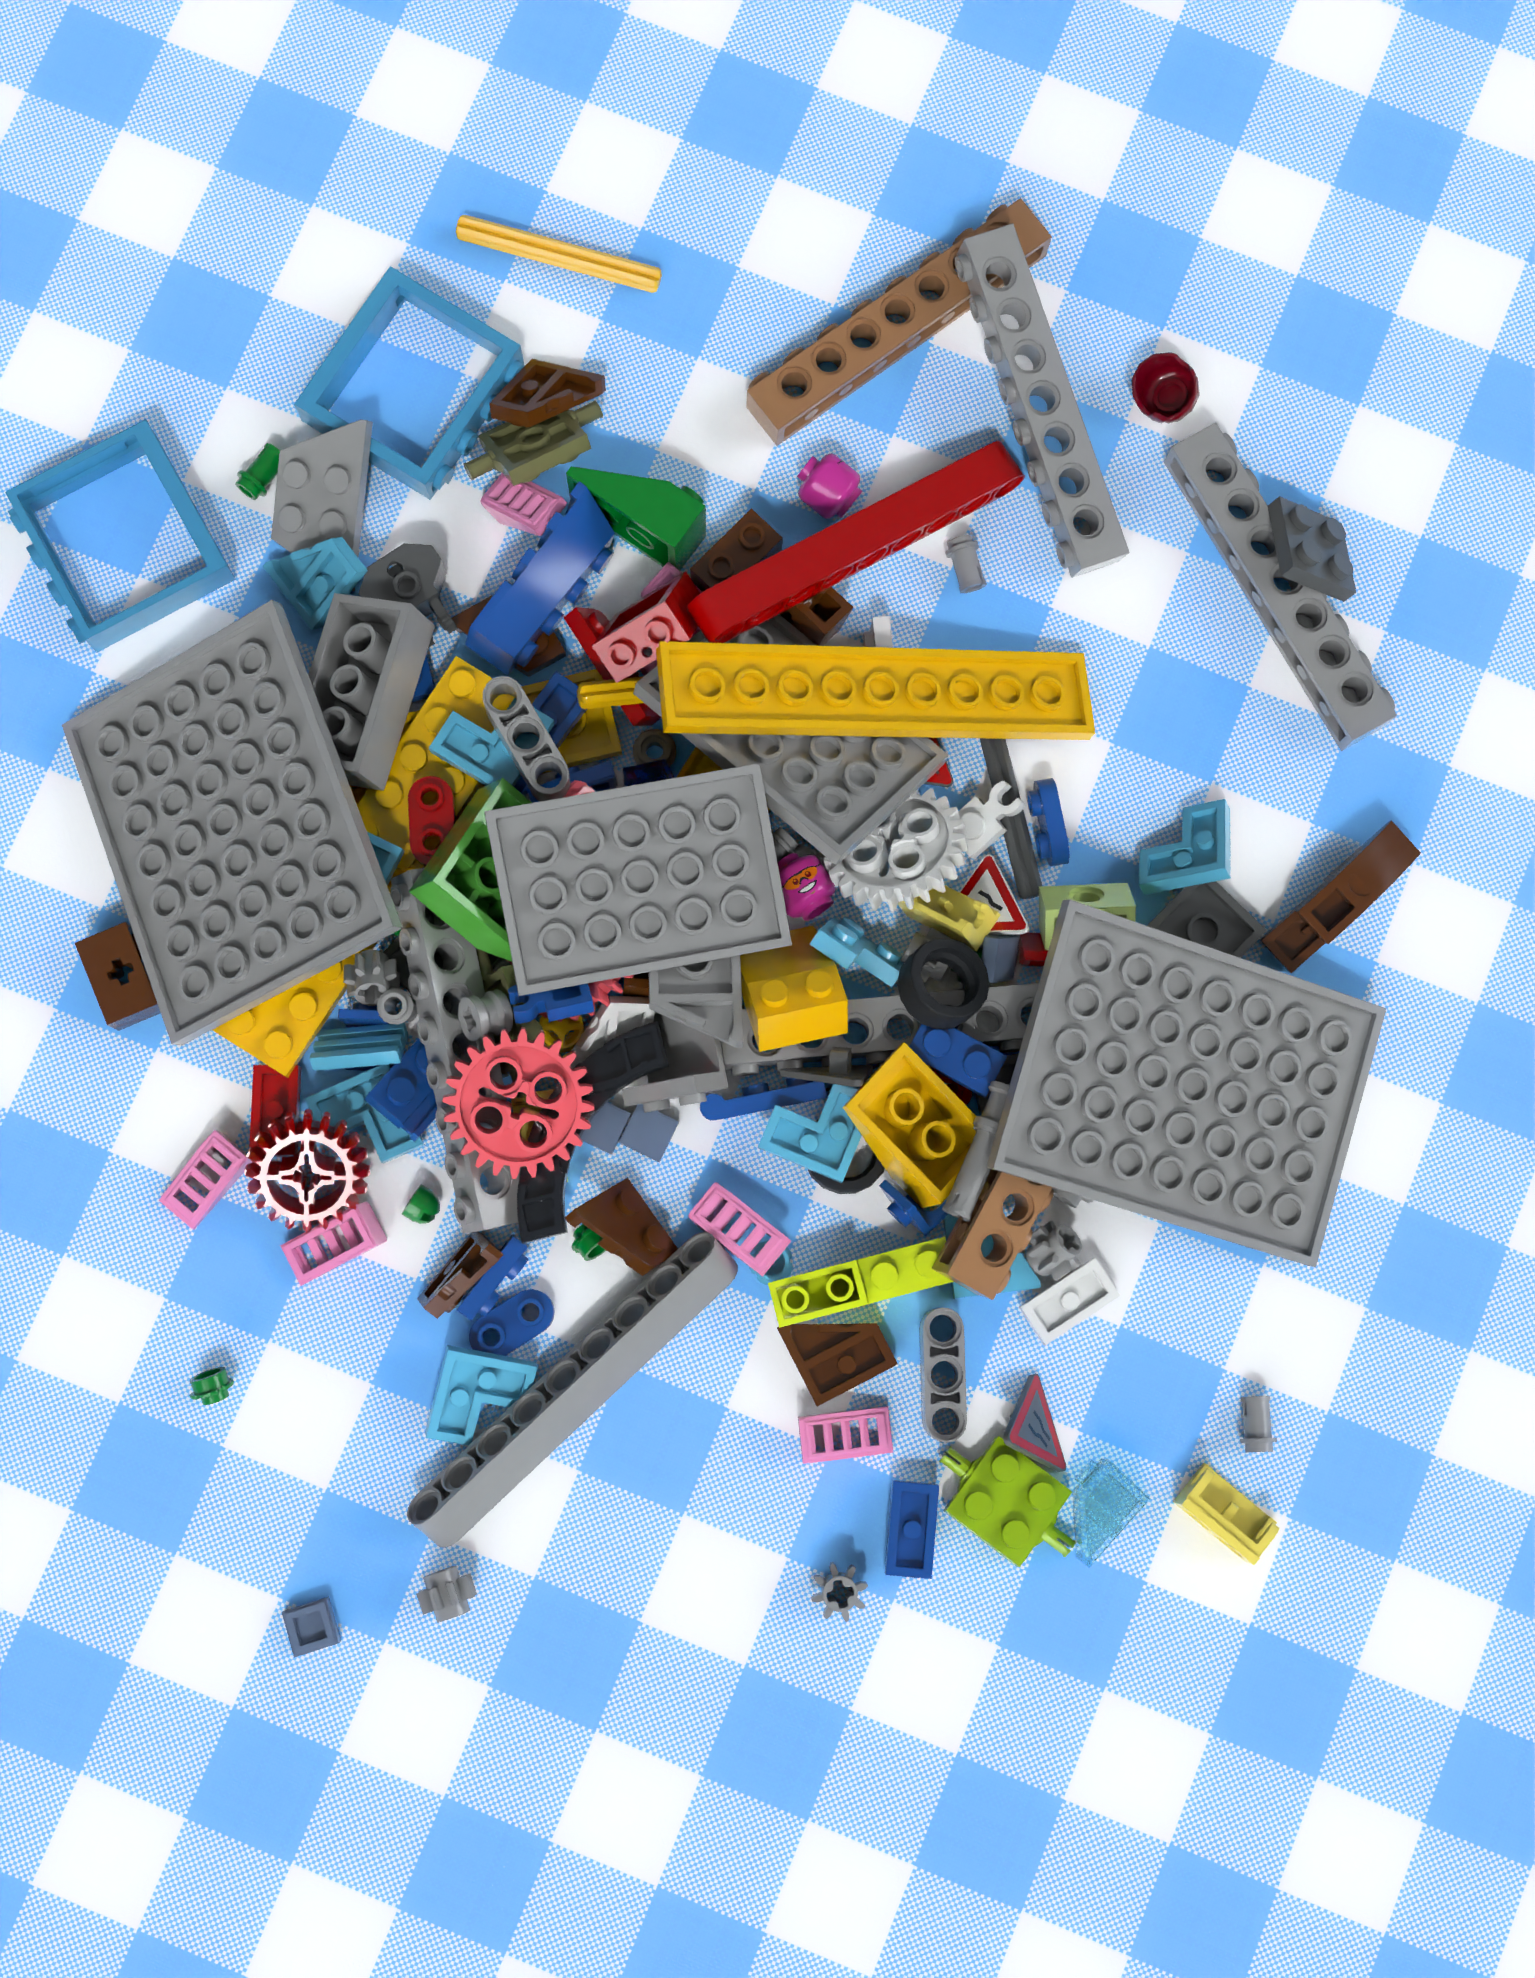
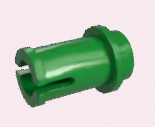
[235,443,280,500]

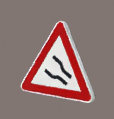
[959,855,1030,935]

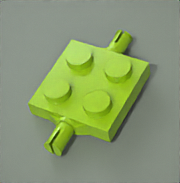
[939,1436,1076,1567]

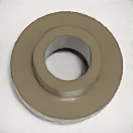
[633,729,677,773]

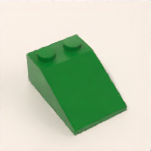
[566,466,706,571]

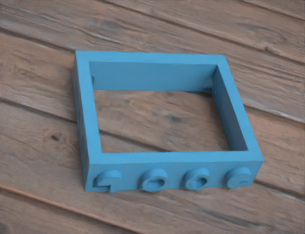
[294,266,525,500]
[5,419,236,653]

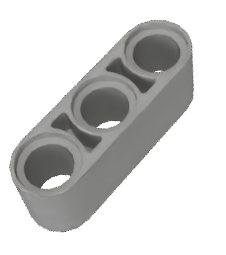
[482,676,571,801]
[919,1307,967,1443]

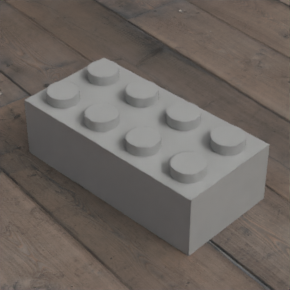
[308,593,435,791]

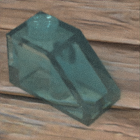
[1072,1458,1151,1568]

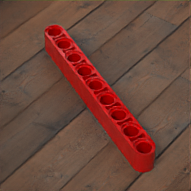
[687,440,1025,643]

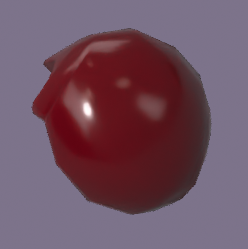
[1131,352,1200,424]

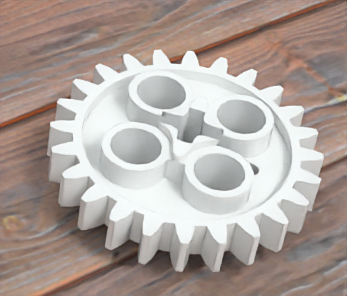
[823,788,968,912]

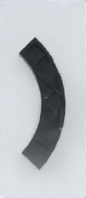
[517,1021,669,1244]

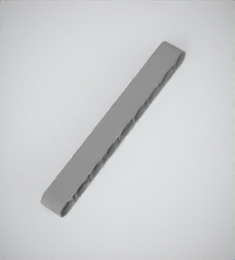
[407,1232,738,1548]

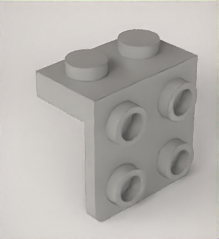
[622,1012,728,1113]

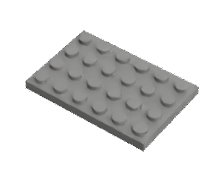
[633,614,949,865]
[484,763,792,996]

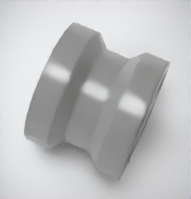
[458,989,513,1042]

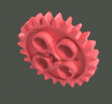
[443,1027,594,1179]

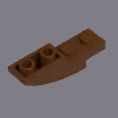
[1259,820,1421,973]

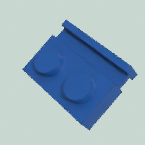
[364,1038,437,1142]

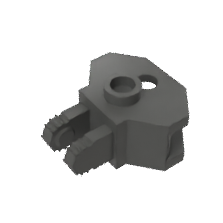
[358,543,458,648]

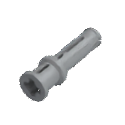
[942,1081,1010,1221]

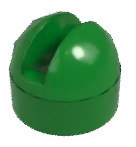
[401,1184,440,1224]

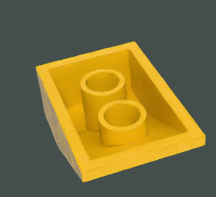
[740,925,848,1052]
[843,1042,976,1208]

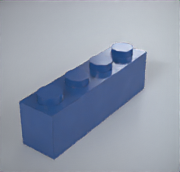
[465,481,615,675]

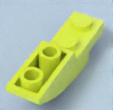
[768,1237,954,1328]

